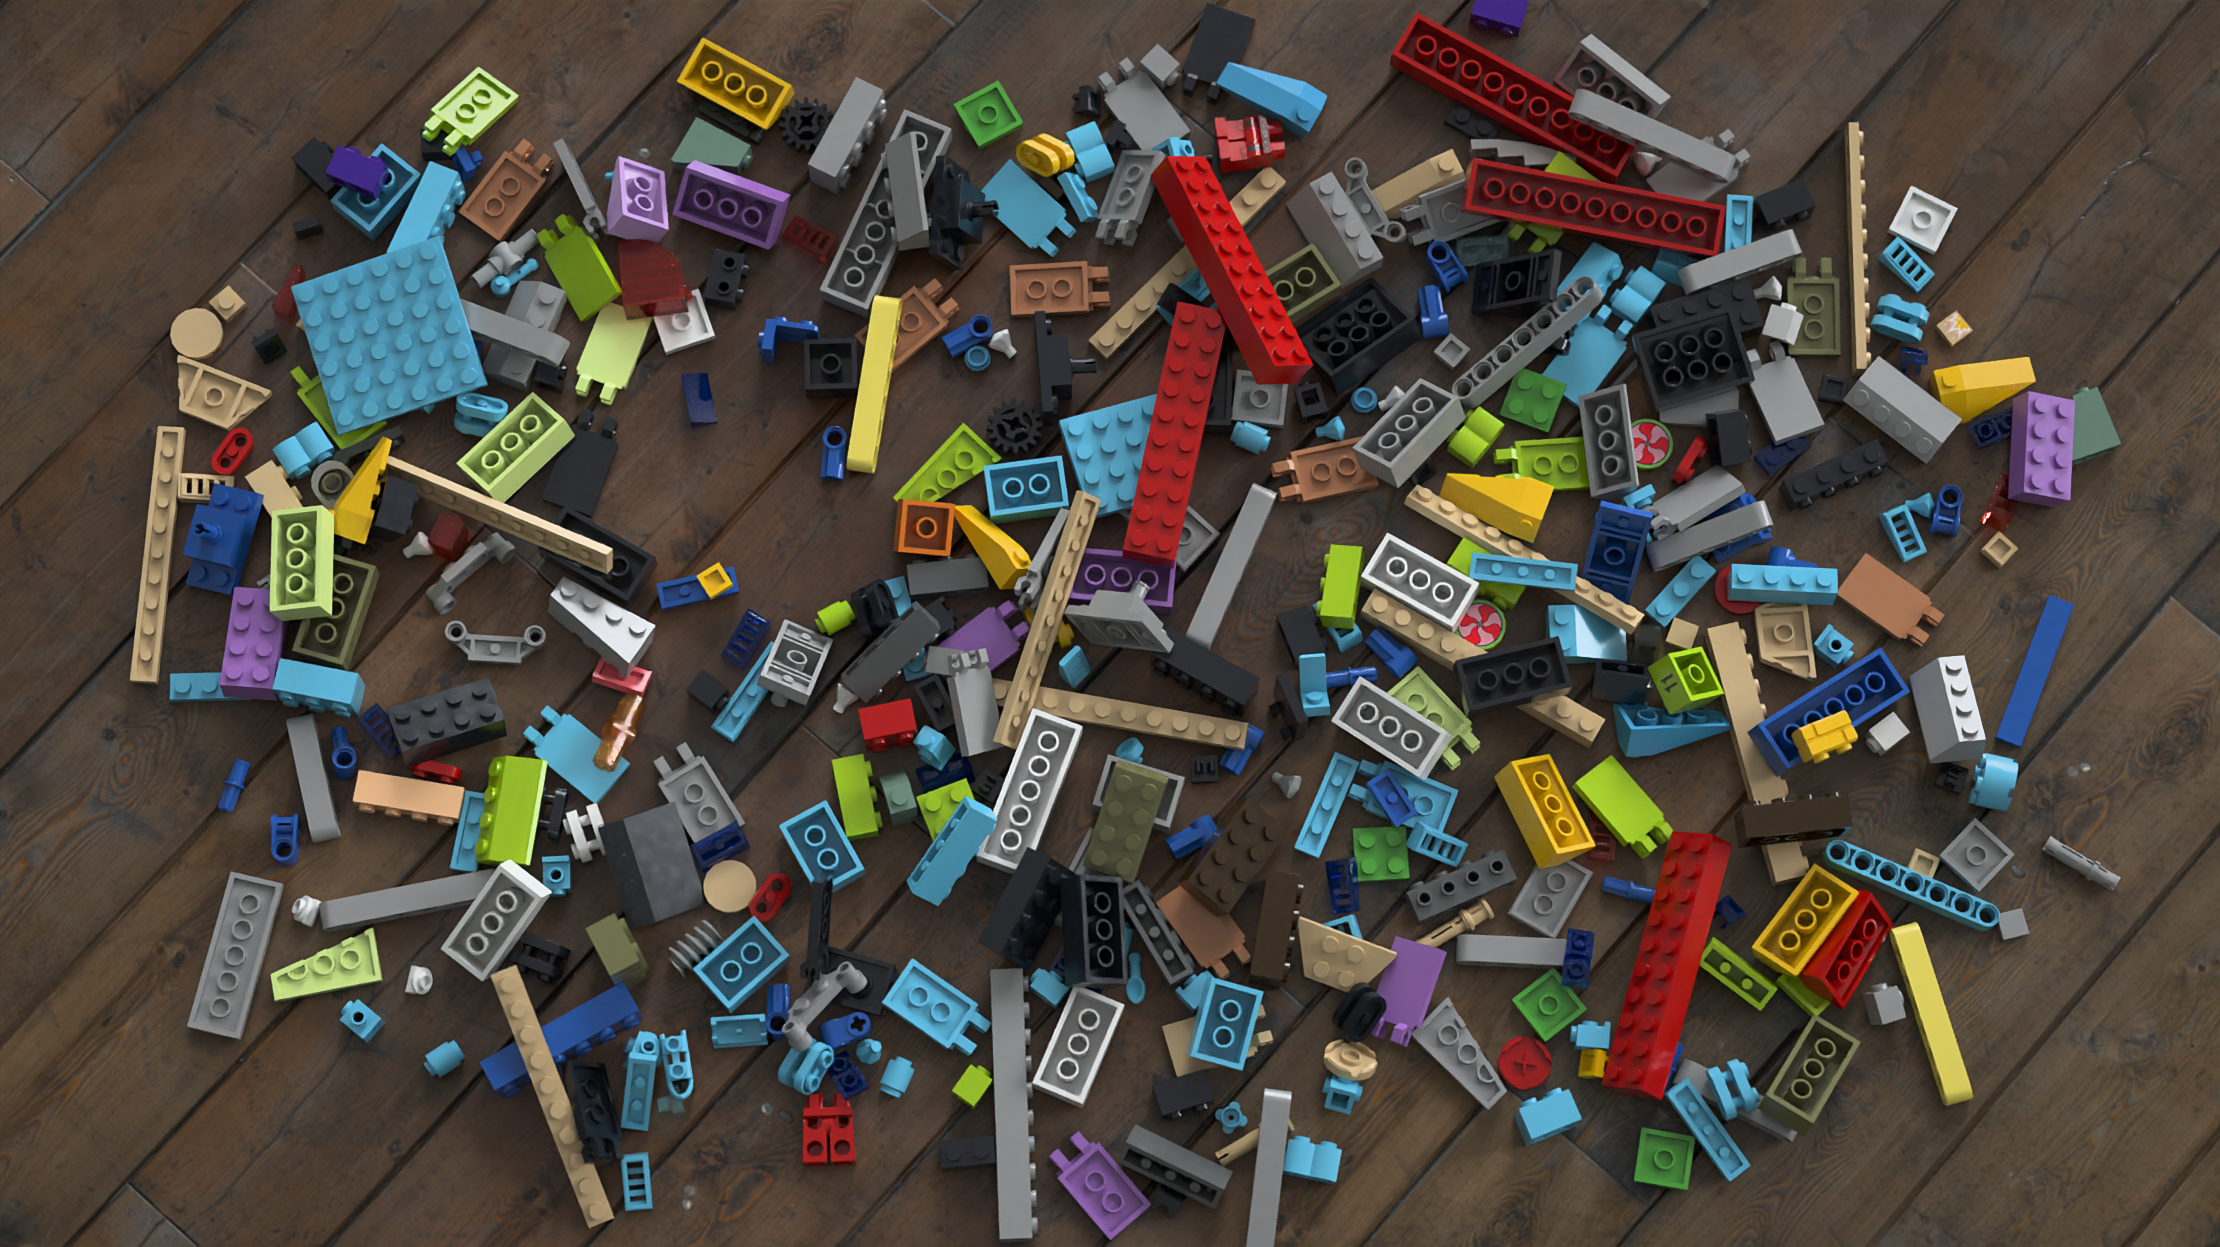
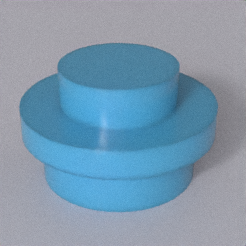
[965,346,991,372]
[1351,387,1377,413]

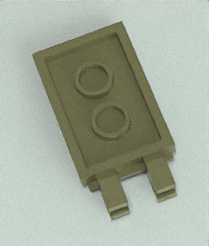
[1786,258,1841,357]

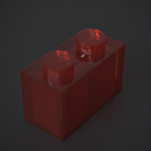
[427,512,471,563]

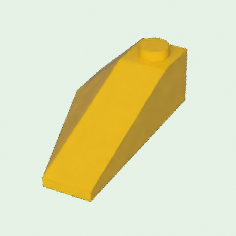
[1928,357,2036,425]
[328,437,392,544]
[1439,473,1554,543]
[954,505,1032,589]

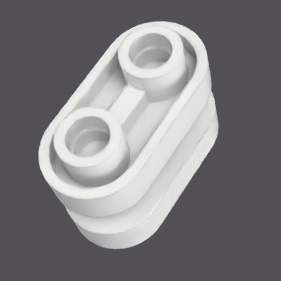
[563,803,606,863]

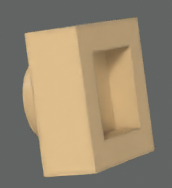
[209,285,247,323]

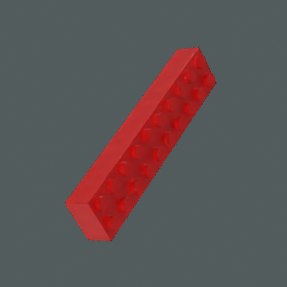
[1389,12,1637,185]
[1150,156,1313,385]
[1460,158,1726,259]
[1122,302,1227,568]
[1601,831,1732,1100]

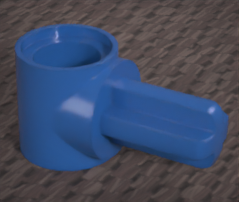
[1767,547,1818,568]
[331,726,358,780]

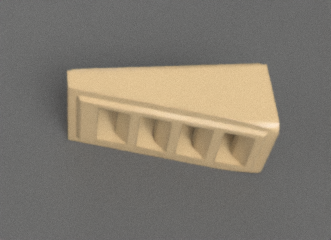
[178,473,235,503]

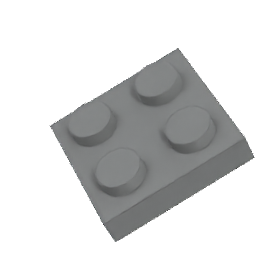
[1231,370,1288,428]
[1938,818,2015,894]

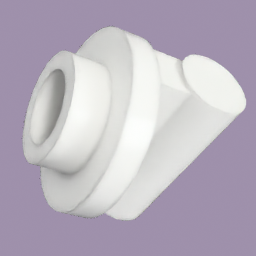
[292,895,322,927]
[405,966,433,994]

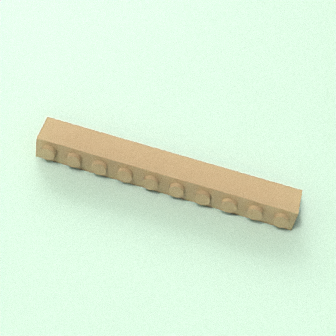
[1360,588,1605,748]
[1704,622,1809,887]

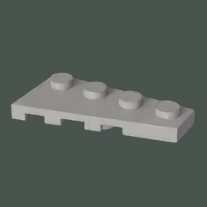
[1411,997,1507,1111]

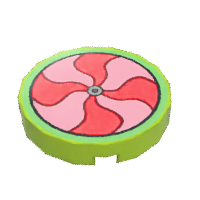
[1631,419,1673,471]
[1454,599,1506,651]

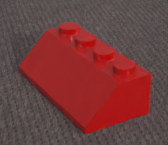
[1798,889,1894,1009]

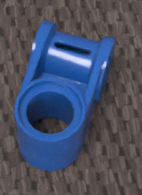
[1425,241,1469,293]
[1929,485,1963,538]
[270,814,301,867]
[818,1012,872,1051]

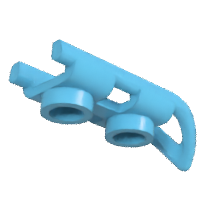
[659,1030,693,1100]

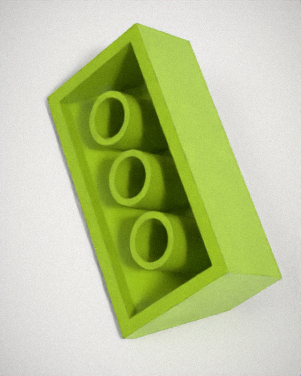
[475,756,548,868]

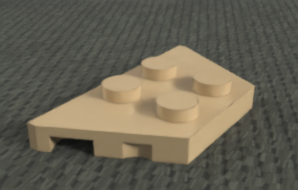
[177,355,272,431]
[1754,602,1817,682]
[1298,916,1397,993]

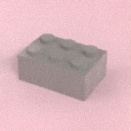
[1092,754,1185,834]

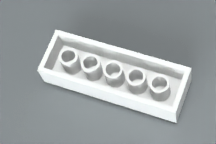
[976,708,1083,874]

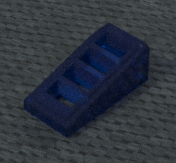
[721,608,771,669]
[355,703,399,760]
[1325,856,1360,914]

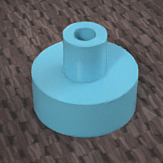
[1116,737,1144,764]

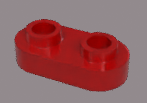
[211,428,254,476]
[1672,435,1708,484]
[408,761,462,785]
[748,873,792,921]

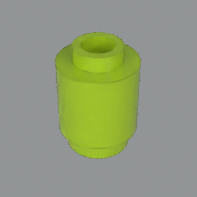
[815,600,856,636]

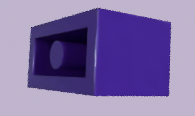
[1469,0,1529,37]
[325,145,389,200]

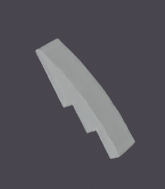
[1468,139,1576,171]

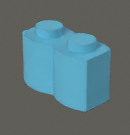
[1064,121,1115,183]
[1609,266,1666,328]
[272,422,336,480]
[1283,1136,1342,1184]

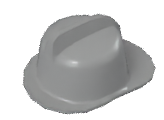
[311,460,354,510]

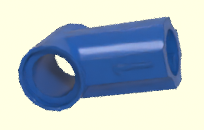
[1417,285,1449,339]
[942,314,994,358]
[820,426,848,481]
[1364,626,1418,679]
[1218,720,1265,777]
[1165,814,1217,861]
[765,984,791,1041]

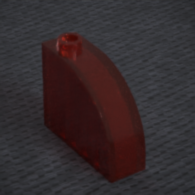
[618,239,693,320]

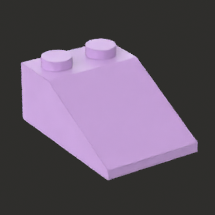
[607,156,669,248]

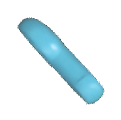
[1126,952,1146,1004]

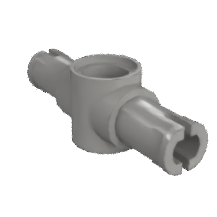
[471,229,540,289]

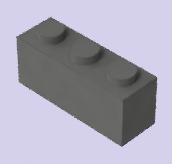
[907,554,989,602]

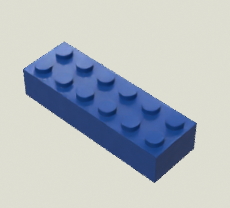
[1747,647,1910,777]
[479,982,643,1098]

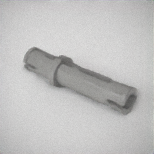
[2042,836,2121,892]

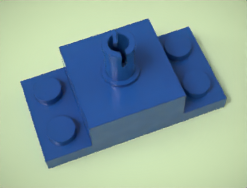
[182,483,264,596]
[1581,501,1653,605]

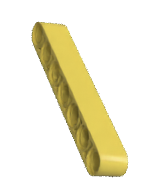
[847,295,902,474]
[1889,922,1973,1106]

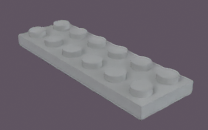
[187,872,284,1040]

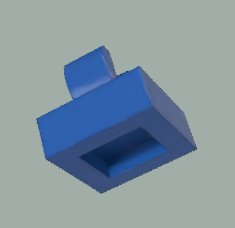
[452,147,483,183]

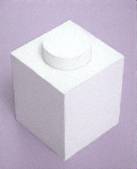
[1762,302,1804,345]
[1865,712,1910,756]

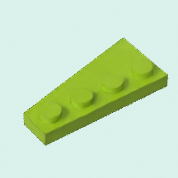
[892,423,1002,504]

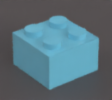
[1514,1088,1582,1147]

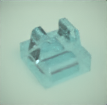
[656,1085,686,1118]

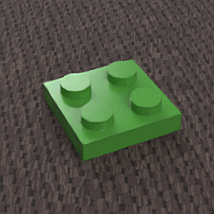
[954,81,1024,150]
[1499,368,1567,434]
[1352,826,1410,883]
[1511,967,1587,1043]
[1633,1127,1695,1191]

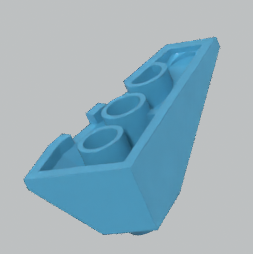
[1215,62,1327,139]
[1613,702,1731,758]

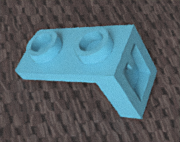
[1620,484,1656,548]
[1299,653,1330,717]

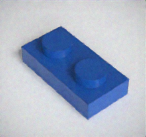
[1366,769,1418,829]

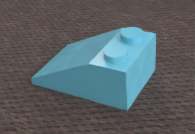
[1545,605,1627,664]

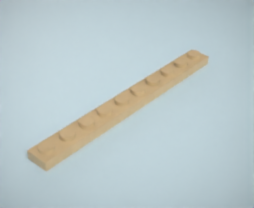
[1844,122,1871,376]
[1088,167,1286,360]
[130,426,186,684]
[383,455,613,574]
[1404,485,1644,634]
[993,490,1101,750]
[992,678,1249,751]
[491,965,614,1228]

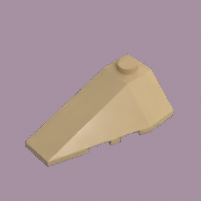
[1372,149,1465,220]

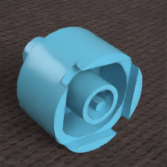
[1968,753,2018,812]

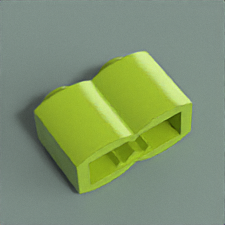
[1446,406,1505,469]

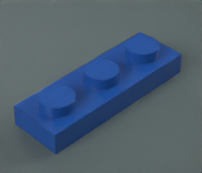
[656,566,740,611]

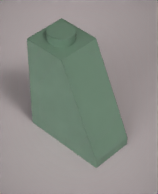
[671,117,753,175]
[2070,387,2121,466]
[878,769,919,827]

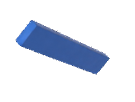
[1994,595,2074,748]

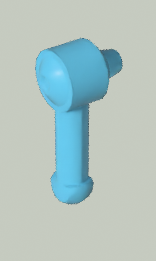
[491,258,539,298]

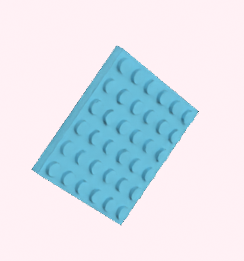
[291,236,488,436]

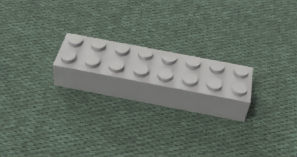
[820,109,952,319]

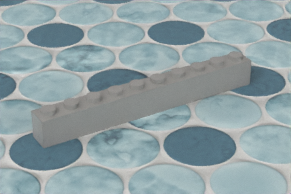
[990,968,1038,1242]

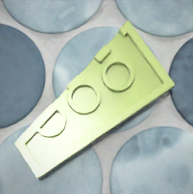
[270,928,383,1002]

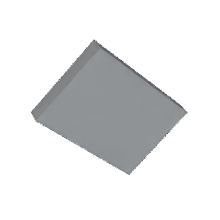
[1659,389,1739,428]
[1507,859,1593,939]

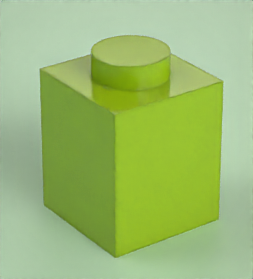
[952,1065,993,1110]

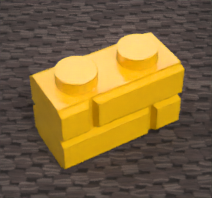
[1791,710,1858,764]

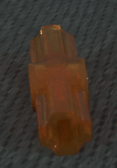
[592,693,646,772]

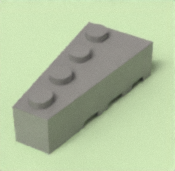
[548,576,655,680]

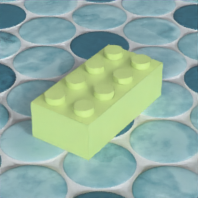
[456,392,575,503]
[270,505,334,621]

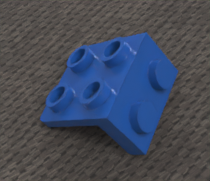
[758,317,820,365]
[1696,493,1773,562]

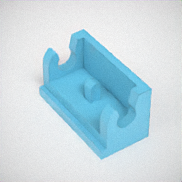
[711,1014,768,1049]

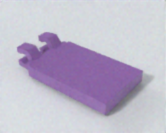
[937,600,1031,684]
[1370,936,1447,1047]
[1049,1131,1151,1241]

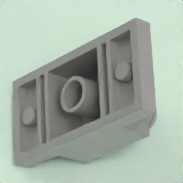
[1064,581,1174,653]
[757,619,833,707]

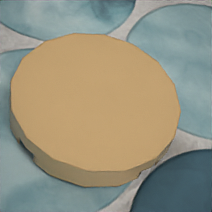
[170,308,224,360]
[703,860,757,914]
[1323,1040,1377,1081]

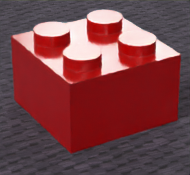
[858,698,918,753]

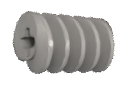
[667,920,724,978]

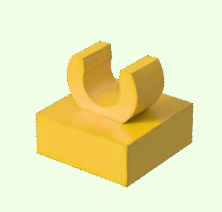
[696,562,733,600]
[1578,1049,1609,1079]

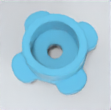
[1215,1102,1247,1134]

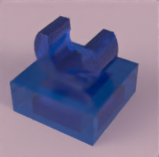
[1899,346,1929,376]
[1712,894,1747,929]

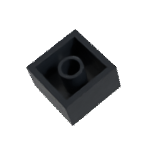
[804,338,858,398]
[368,475,419,542]

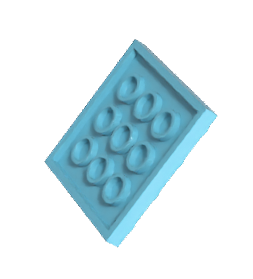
[1058,394,1157,519]

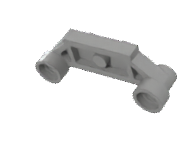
[1345,157,1407,244]
[426,532,517,615]
[445,621,547,665]
[782,962,867,1052]

